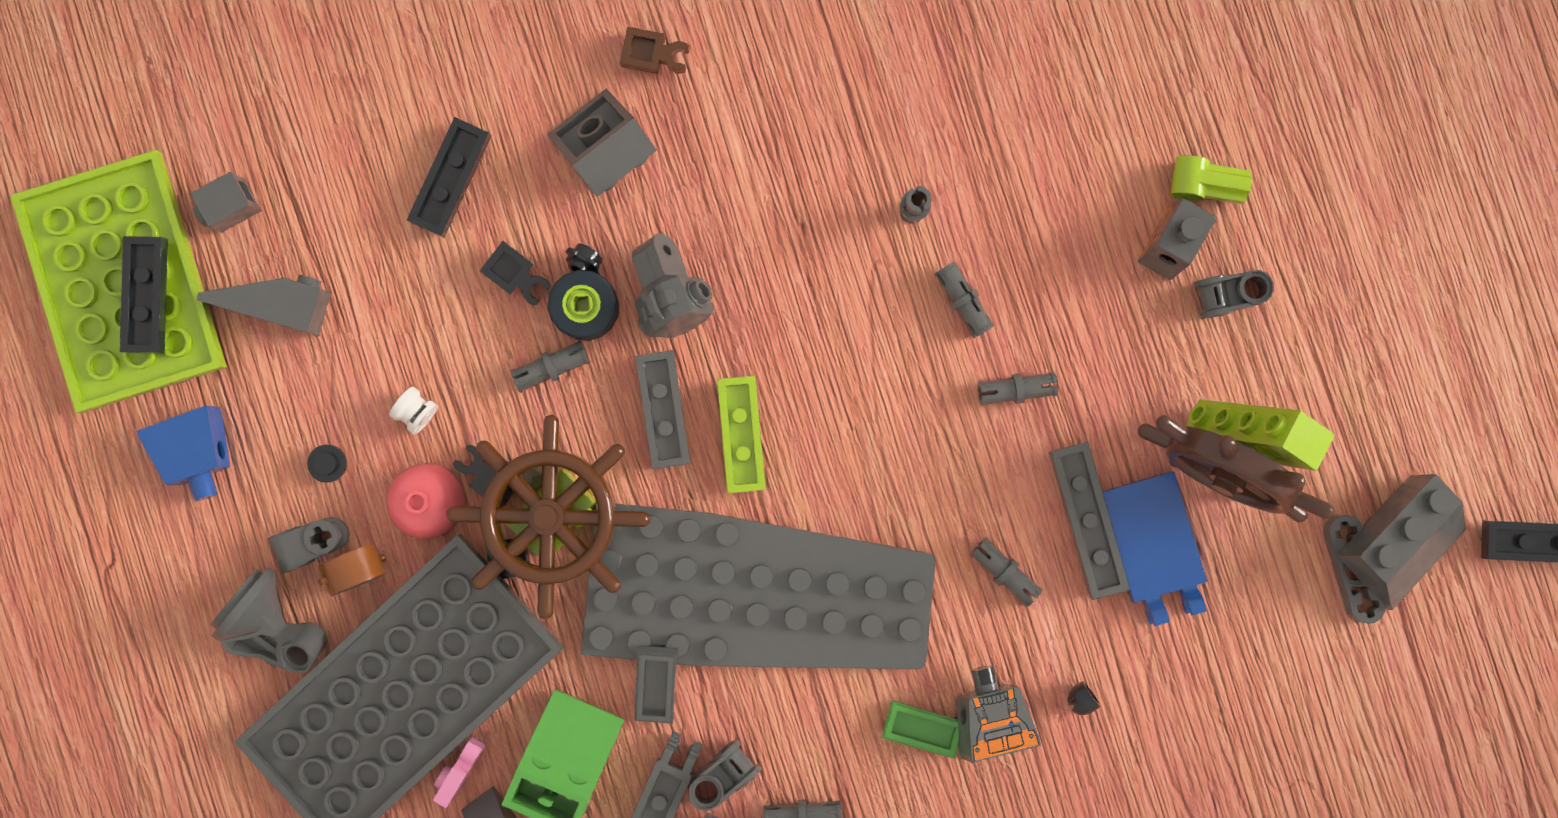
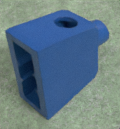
[136,406,230,502]

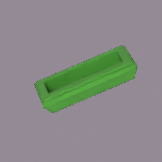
[881,701,959,759]

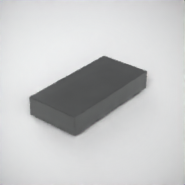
[634,646,678,724]

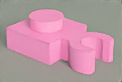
[433,737,486,808]

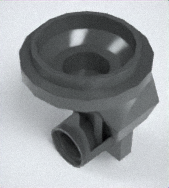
[210,567,327,673]

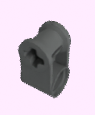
[1193,270,1274,320]
[267,517,350,574]
[689,738,762,811]

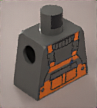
[1137,198,1217,280]
[957,666,1041,763]

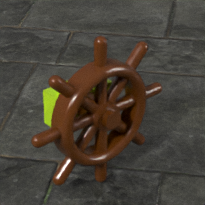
[446,415,650,619]

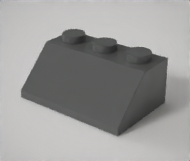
[1337,474,1466,610]

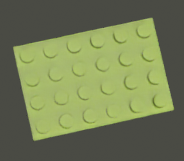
[10,150,227,413]

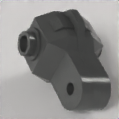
[632,233,714,338]

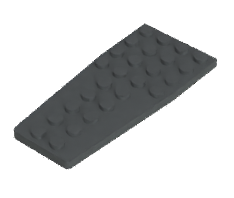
[581,503,936,669]

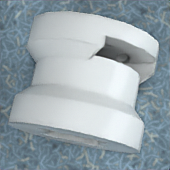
[389,387,438,435]

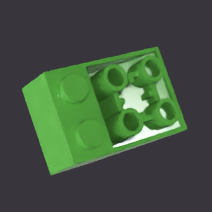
[501,689,625,818]

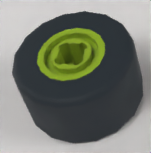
[548,270,619,341]

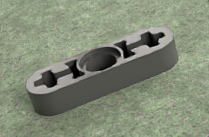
[1323,515,1386,624]

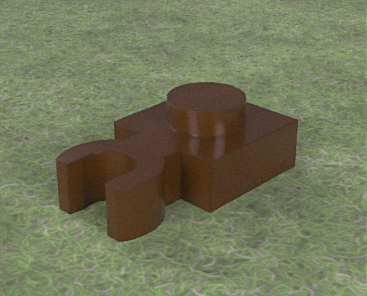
[620,26,690,74]

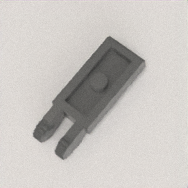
[631,731,703,818]

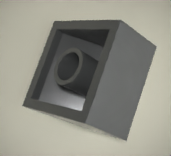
[547,89,657,197]

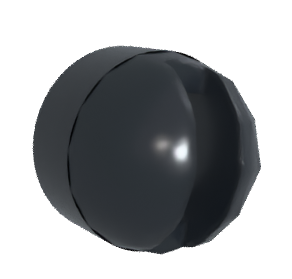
[1067,681,1101,715]

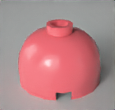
[386,463,467,539]

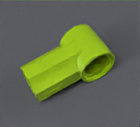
[1170,155,1252,204]

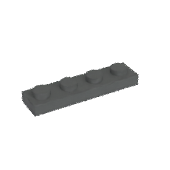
[1049,442,1130,600]

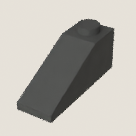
[196,275,331,336]

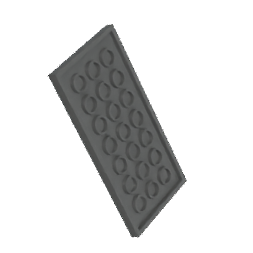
[234,534,564,818]

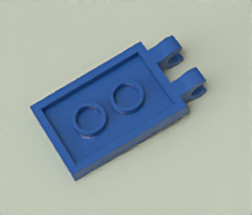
[1102,471,1208,626]

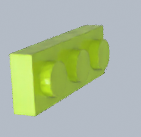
[717,376,766,493]

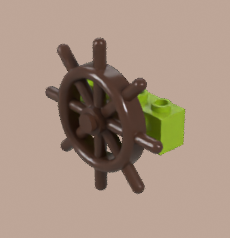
[1138,399,1335,522]

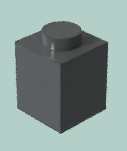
[190,171,262,233]

